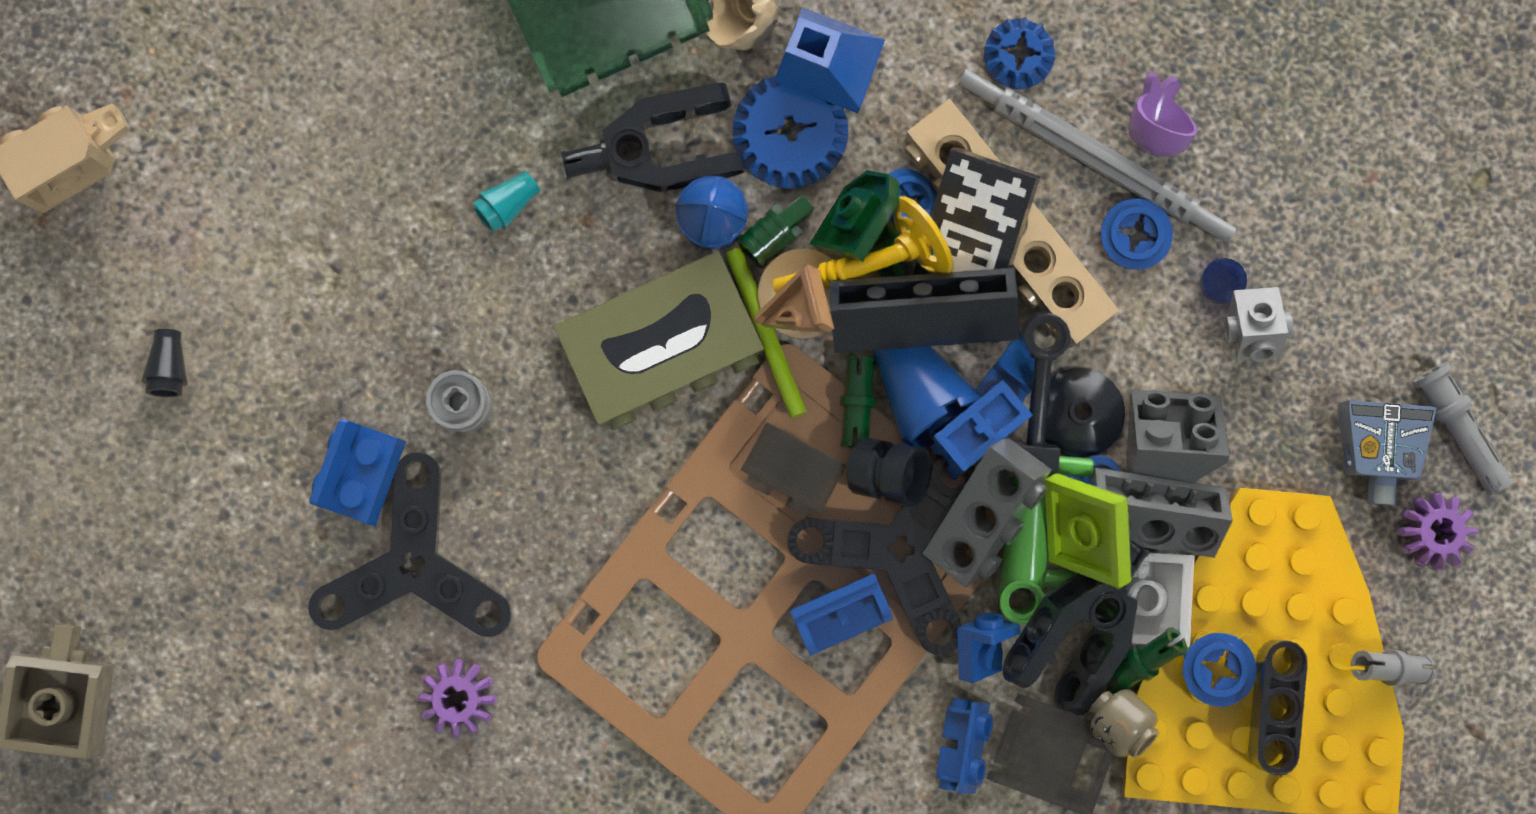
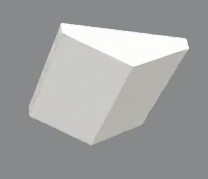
[1101,553,1195,647]

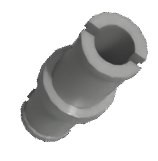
[1351,649,1436,686]

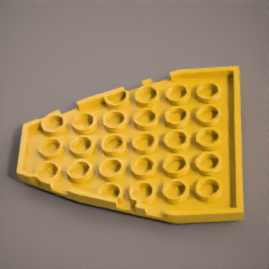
[1122,488,1404,814]

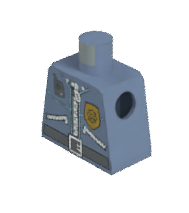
[1338,400,1436,506]

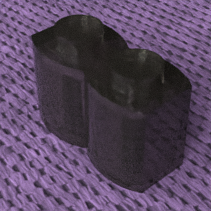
[741,422,847,518]

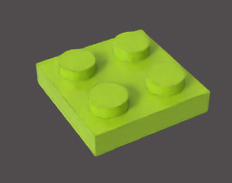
[1044,473,1131,589]

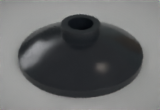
[1045,368,1125,458]

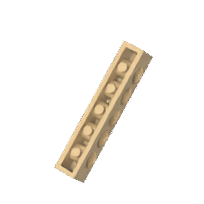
[904,98,1119,348]

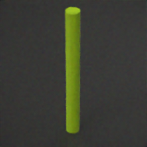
[725,248,807,419]

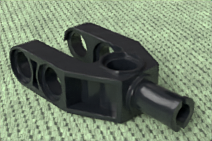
[561,83,747,193]
[1002,539,1149,715]

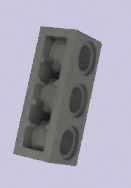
[923,437,1051,587]
[1088,468,1233,558]

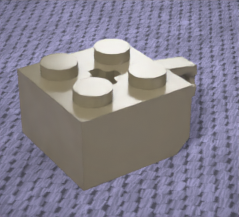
[0,624,114,760]

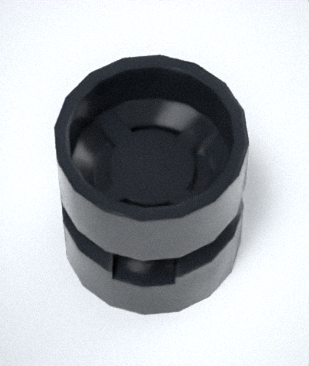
[846,437,932,506]

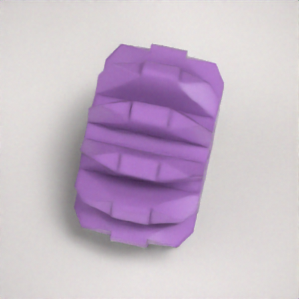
[1397,493,1479,570]
[418,659,497,738]

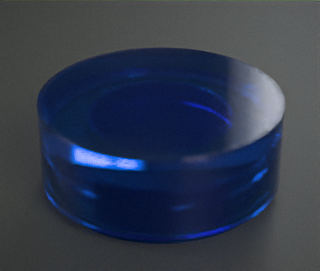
[1200,258,1247,304]

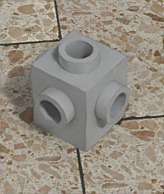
[1224,287,1293,362]

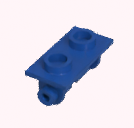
[935,697,993,794]

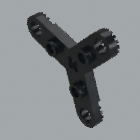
[308,452,512,637]
[787,455,975,655]

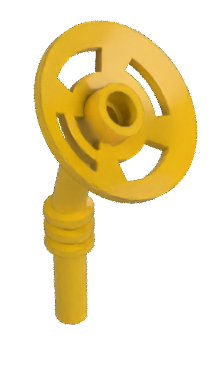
[773,196,953,294]

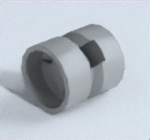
[426,370,493,433]

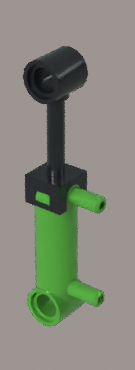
[997,312,1094,625]

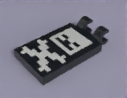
[913,147,1041,275]

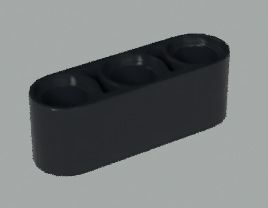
[1248,639,1308,776]

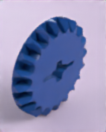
[732,76,848,189]

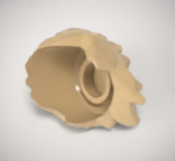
[705,0,779,52]

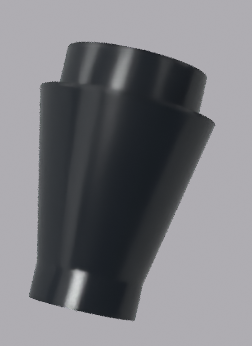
[141,329,188,397]

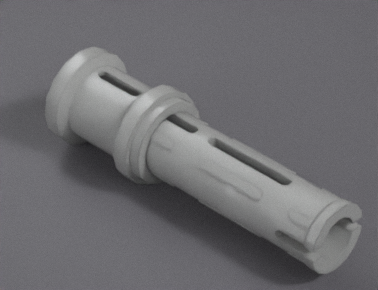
[1412,362,1514,496]

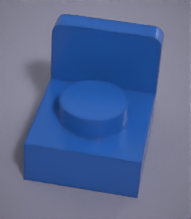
[957,613,1020,683]

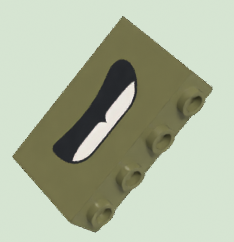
[553,250,764,431]

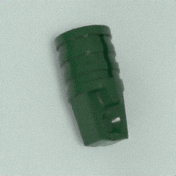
[735,195,814,269]

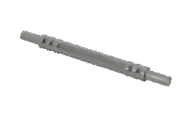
[958,69,1237,243]

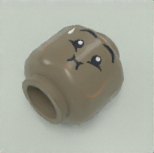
[1090,689,1159,758]

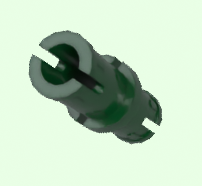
[840,355,876,448]
[1106,627,1188,695]

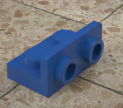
[309,418,406,526]

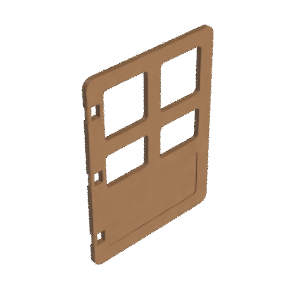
[537,344,1003,814]

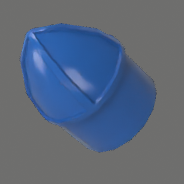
[676,176,748,250]

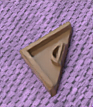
[754,264,834,333]

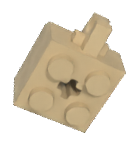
[0,103,130,213]

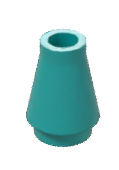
[472,170,541,233]

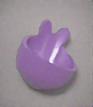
[1128,71,1198,157]

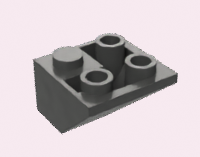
[1126,390,1230,483]

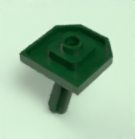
[809,170,908,277]

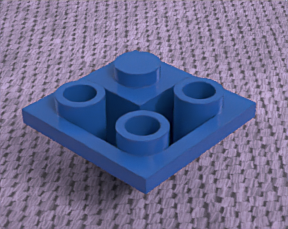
[774,7,885,113]

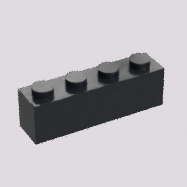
[830,268,1019,353]

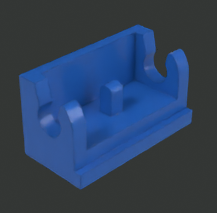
[931,380,1032,480]
[790,573,893,656]

